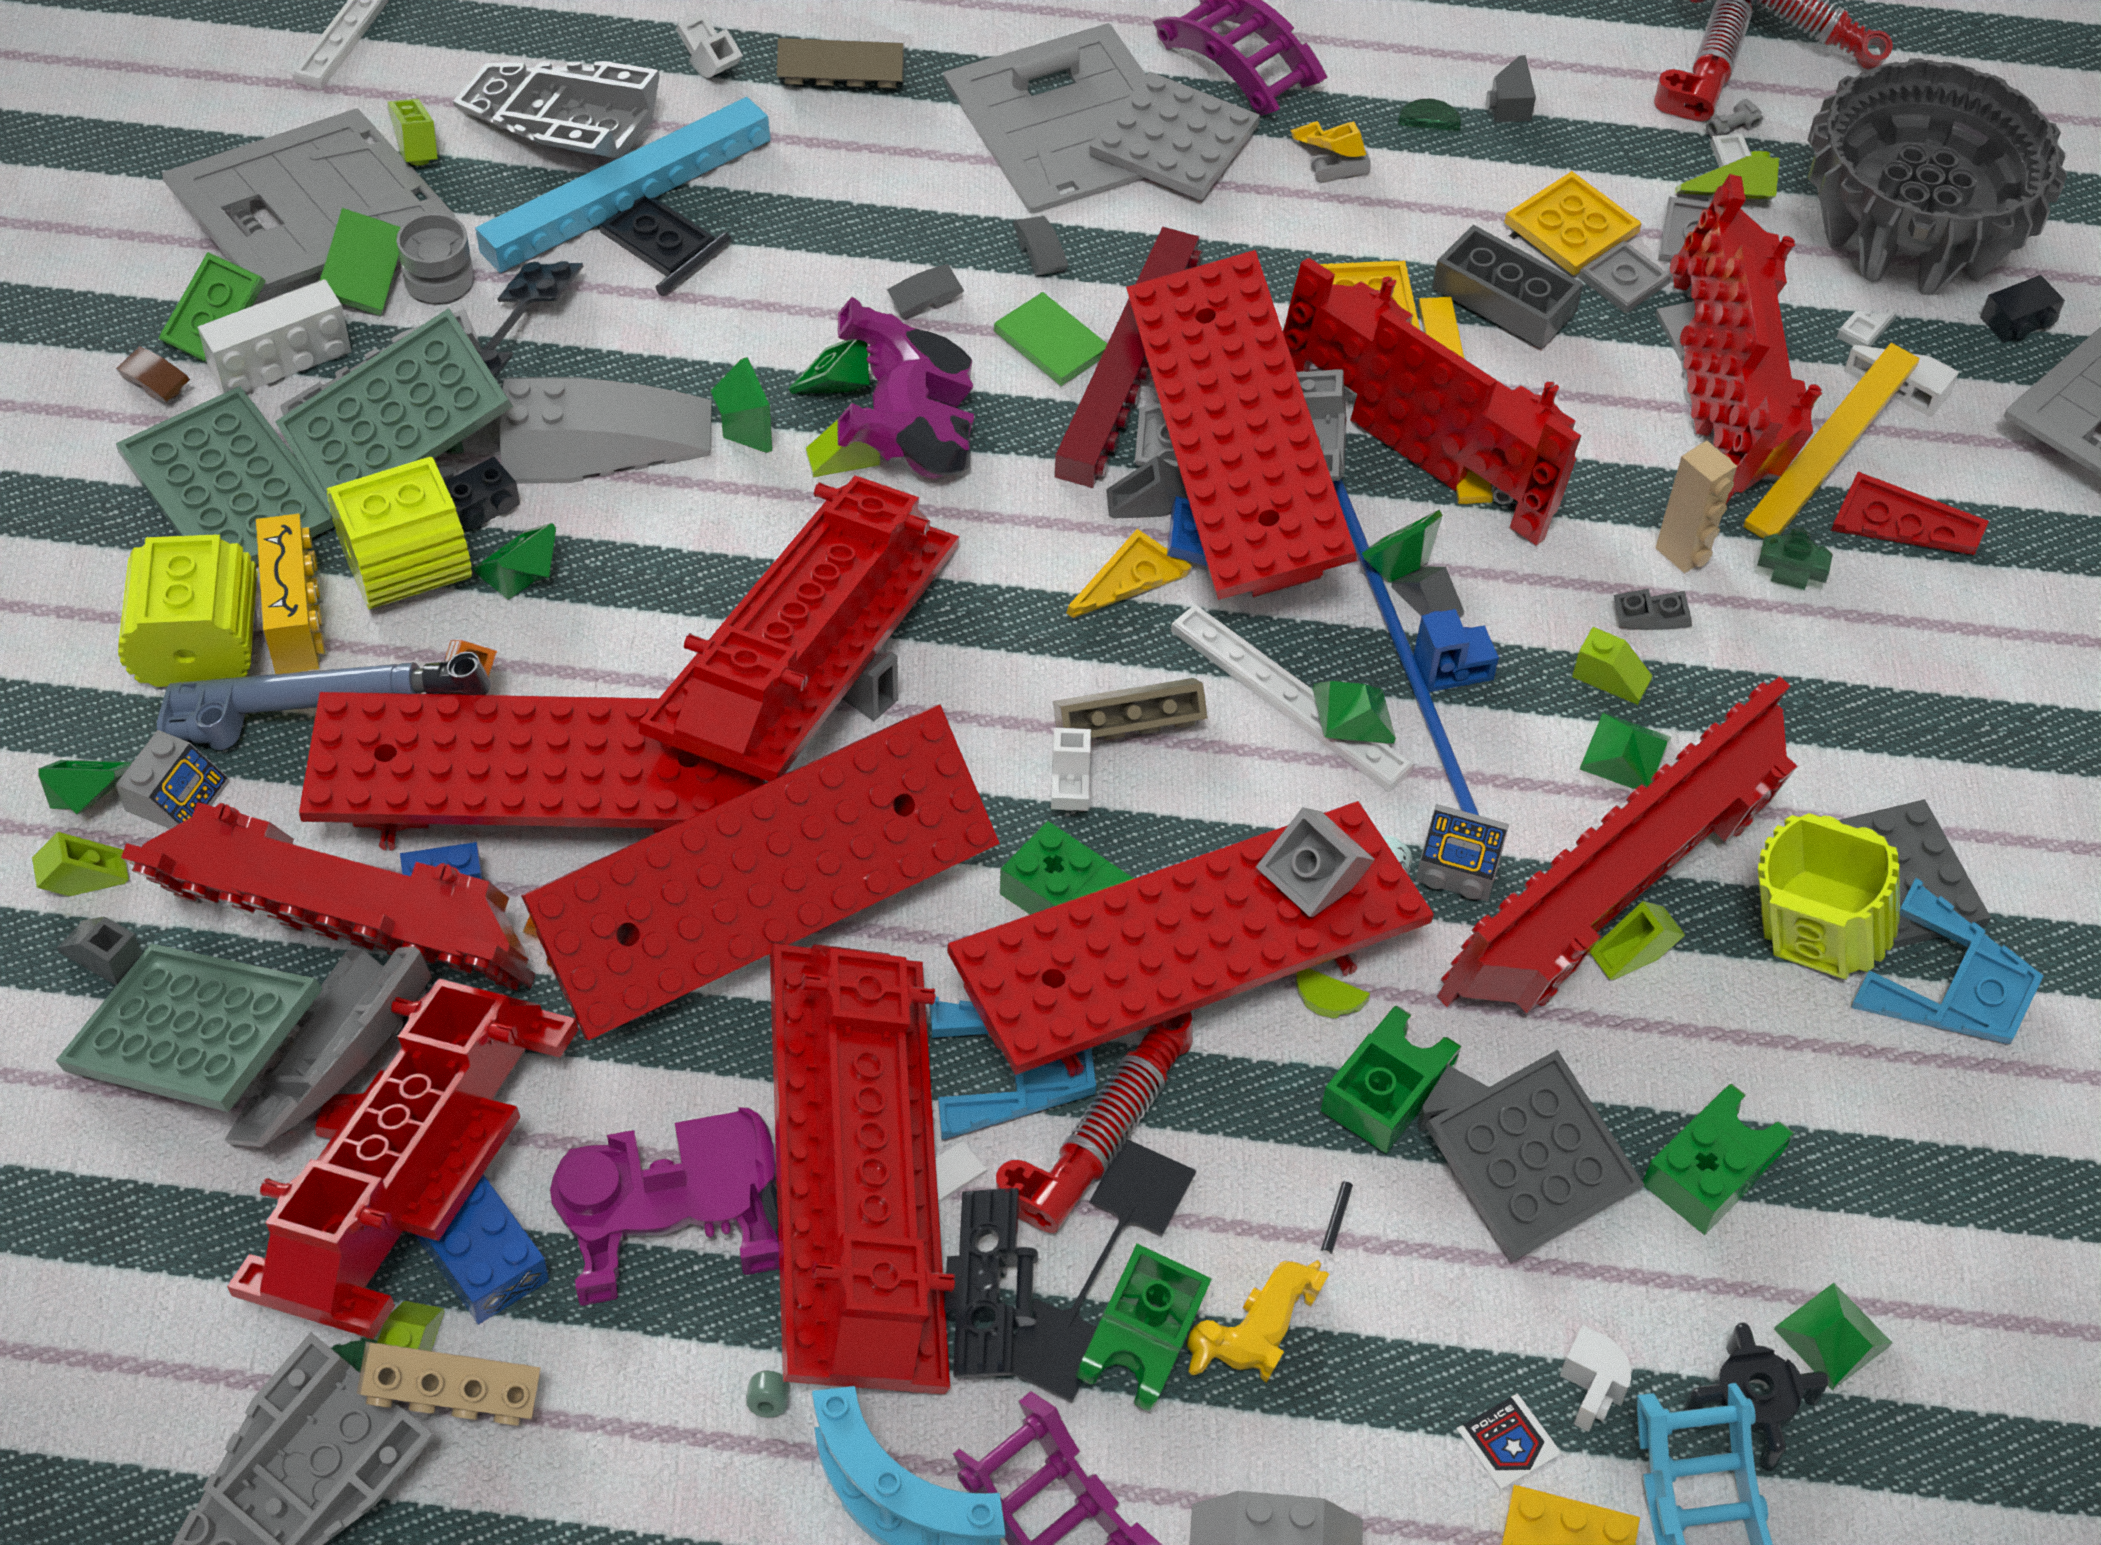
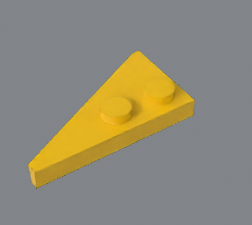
[1066,529,1192,618]

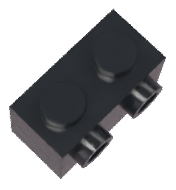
[444,456,520,533]

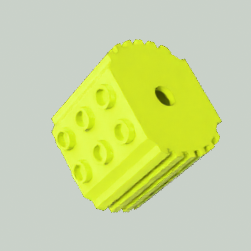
[326,457,472,610]
[118,534,258,687]
[1758,813,1900,980]

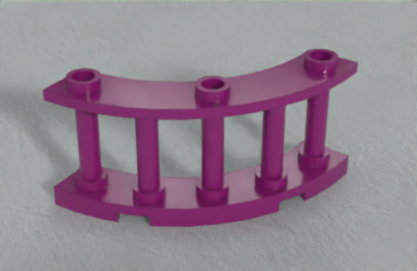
[1152,0,1328,116]
[953,1391,1163,1545]

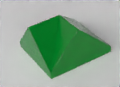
[788,339,869,394]
[711,357,773,453]
[1362,509,1443,583]
[472,523,556,600]
[1312,681,1396,744]
[1579,713,1672,789]
[38,760,132,815]
[1774,1283,1892,1391]

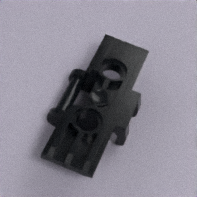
[944,1188,1038,1378]

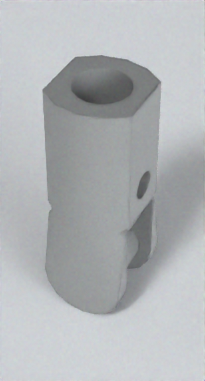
[1310,150,1371,182]

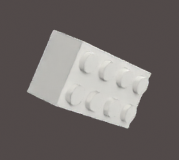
[198,279,351,394]

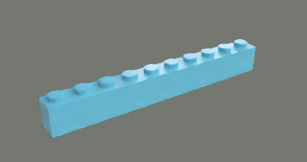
[475,97,771,273]

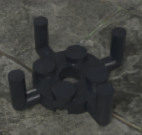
[1683,1322,1829,1471]

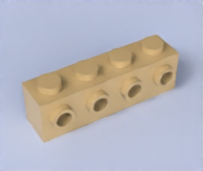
[1655,440,1737,574]
[357,1342,541,1426]

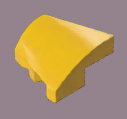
[1290,121,1366,157]

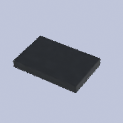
[600,196,715,277]

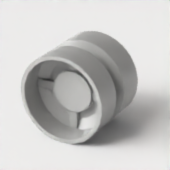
[397,213,474,303]

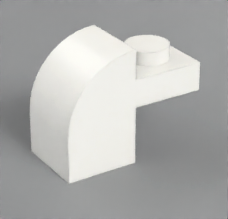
[676,12,743,78]
[1051,728,1091,811]
[1560,1325,1631,1432]

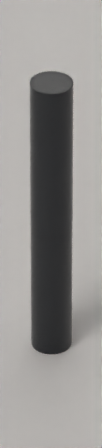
[655,232,732,296]

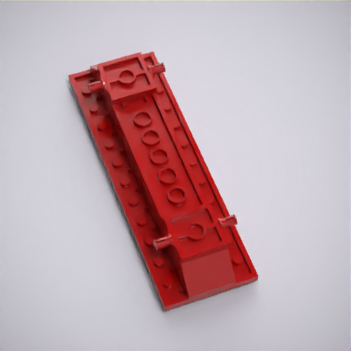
[1126,250,1358,600]
[638,475,960,781]
[1436,676,1798,1013]
[299,692,765,851]
[521,704,1000,1041]
[947,801,1434,1077]
[770,944,955,1395]

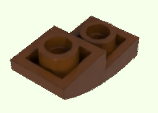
[116,346,190,402]

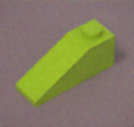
[387,98,438,165]
[1675,151,1779,200]

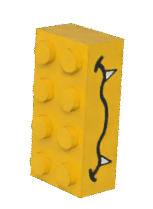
[256,514,325,674]

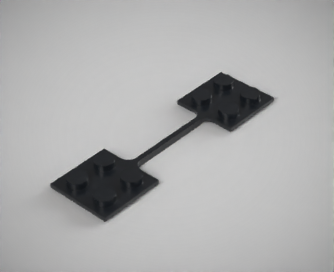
[478,261,584,378]
[1012,1139,1197,1403]

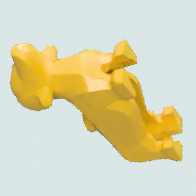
[1187,1260,1330,1383]

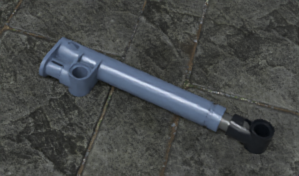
[157,652,491,750]

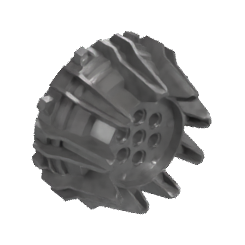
[1807,58,2067,295]

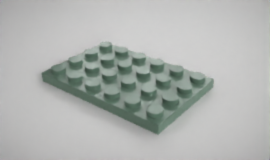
[275,308,513,518]
[116,386,335,565]
[55,943,323,1112]

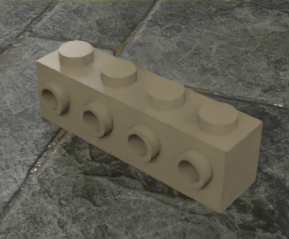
[777,38,904,88]
[1053,678,1208,739]

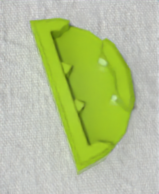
[1295,968,1370,1018]

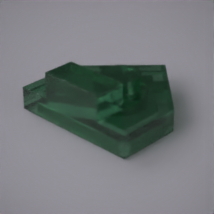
[1757,527,1833,590]

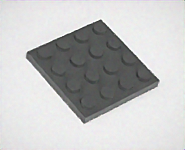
[1839,799,1991,951]
[1425,1050,1644,1263]

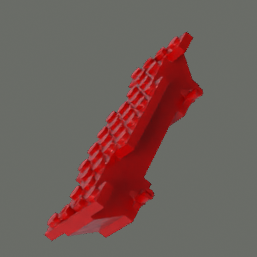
[1670,174,1822,505]
[1283,258,1582,546]
[121,802,536,991]
[227,979,579,1339]

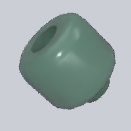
[746,1370,790,1418]

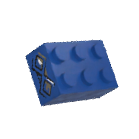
[414,1174,549,1325]

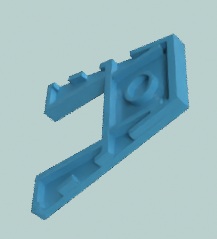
[1851,878,2043,1044]
[929,997,1096,1140]

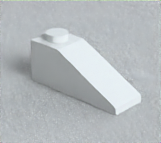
[1844,345,1959,417]

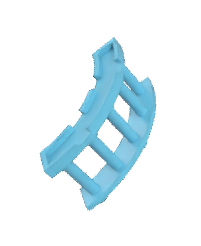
[1637,1383,1773,1545]
[812,1386,1005,1545]

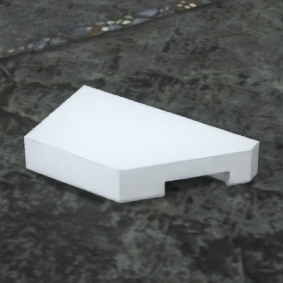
[1837,309,1898,347]

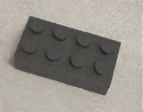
[1432,224,1583,349]

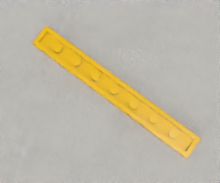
[1418,297,1493,504]
[1743,343,1920,544]

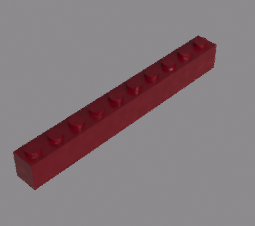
[1054,226,1203,488]

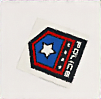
[1456,1393,1562,1490]

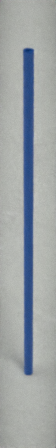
[1333,479,1480,816]

